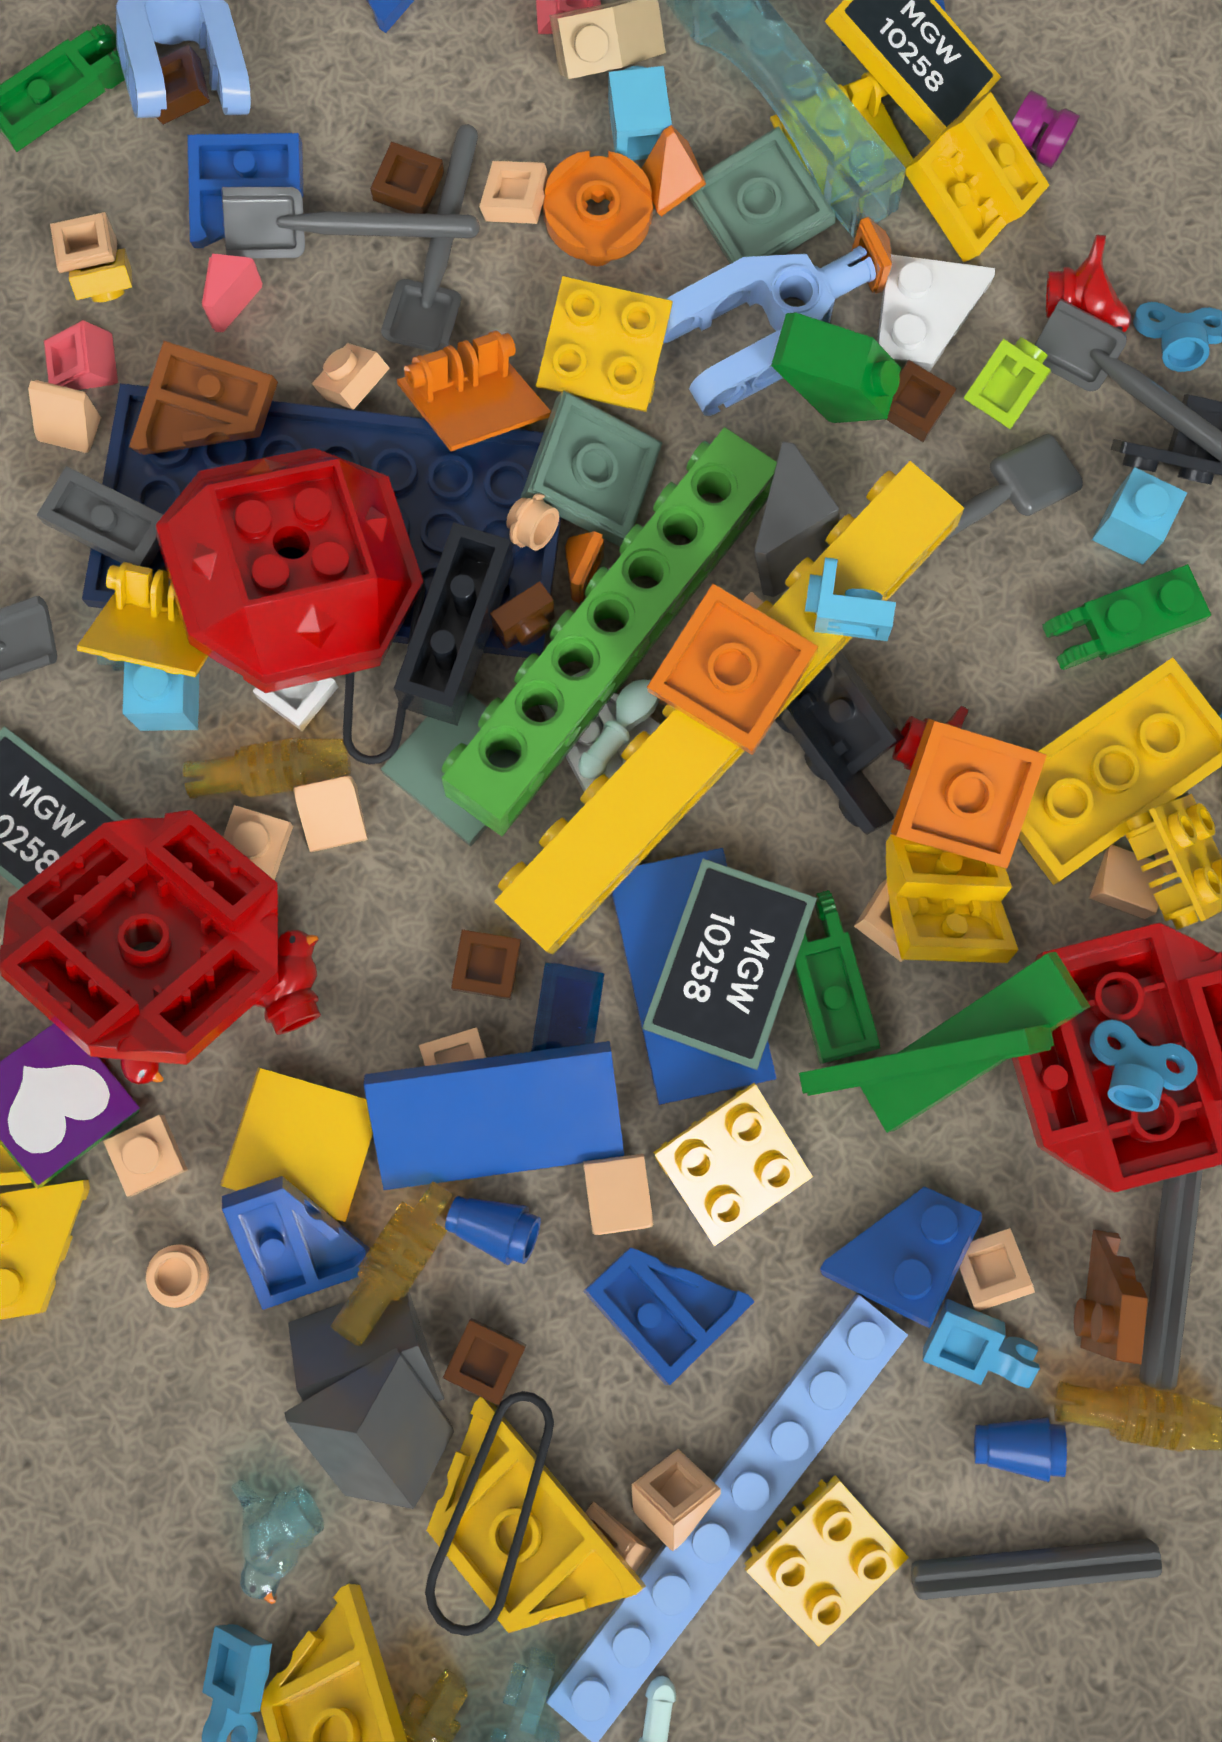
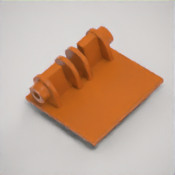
[397,331,551,451]

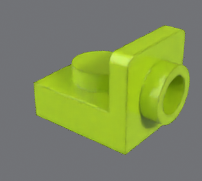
[963,337,1051,430]

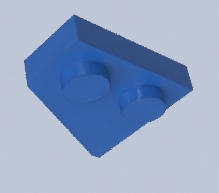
[187,133,304,248]
[222,1176,377,1310]
[820,1186,982,1328]
[583,1248,755,1385]

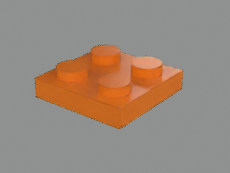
[647,584,819,755]
[890,718,1047,869]

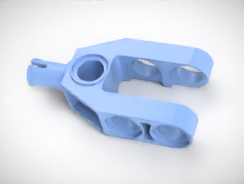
[116,0,251,118]
[663,246,876,416]

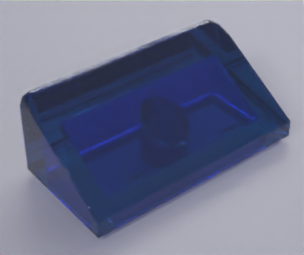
[531,961,605,1052]

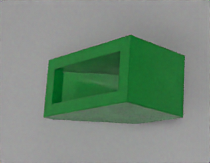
[771,312,901,423]

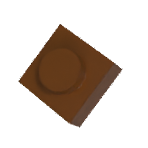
[156,45,210,125]
[370,141,444,214]
[885,360,957,442]
[490,581,555,650]
[451,929,522,1000]
[443,1318,527,1405]

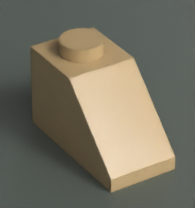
[549,0,666,79]

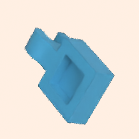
[923,1299,1040,1388]
[202,1624,272,1742]

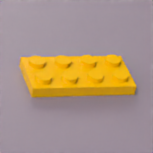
[1018,657,1222,885]

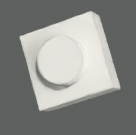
[253,678,338,731]

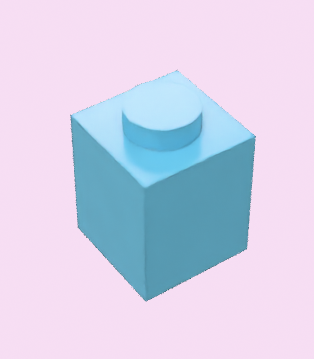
[608,66,672,160]
[1092,467,1187,565]
[123,661,199,731]

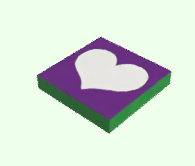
[0,1023,140,1189]

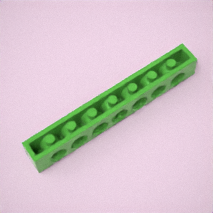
[441,427,777,837]

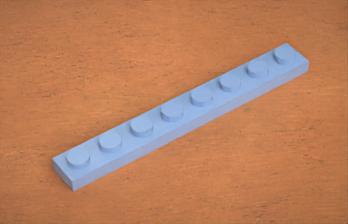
[546,1294,908,1742]

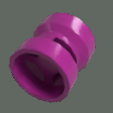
[1011,90,1080,169]

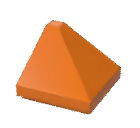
[641,125,706,217]
[851,217,892,294]
[565,531,604,603]

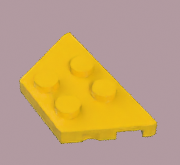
[0,1180,90,1320]
[426,1397,646,1633]
[260,1584,407,1742]

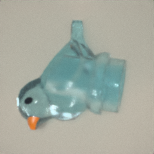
[231,1480,324,1604]

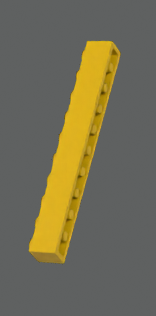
[494,461,964,955]

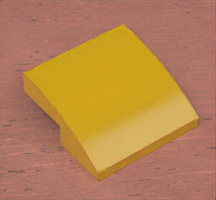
[903,91,1050,262]
[886,834,1019,963]
[220,1067,373,1222]

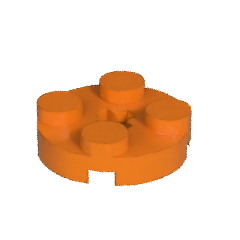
[543,151,653,267]

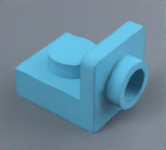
[805,557,896,641]

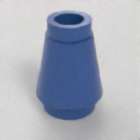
[445,1196,541,1265]
[974,1417,1067,1483]

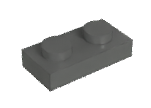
[37,466,163,568]

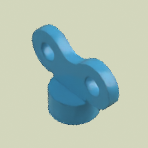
[1133,302,1222,372]
[1090,1020,1197,1112]

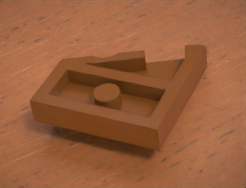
[129,341,278,455]
[1074,1229,1148,1365]

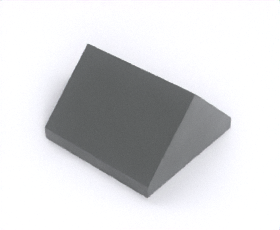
[754,441,840,597]
[288,1280,445,1402]
[284,1347,454,1509]

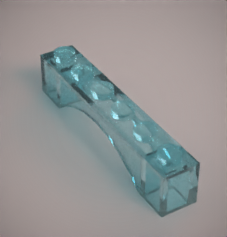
[666,0,906,238]

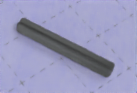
[1139,1170,1203,1390]
[911,1539,1162,1600]

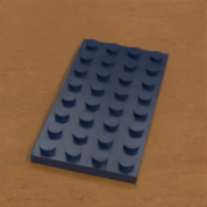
[82,383,562,658]

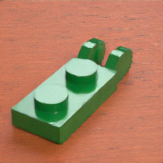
[0,23,125,152]
[1042,564,1212,670]
[793,890,881,1064]

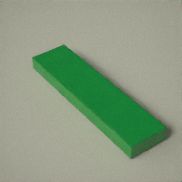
[860,952,1090,1133]
[799,1024,1055,1096]

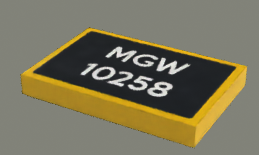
[825,0,1001,141]

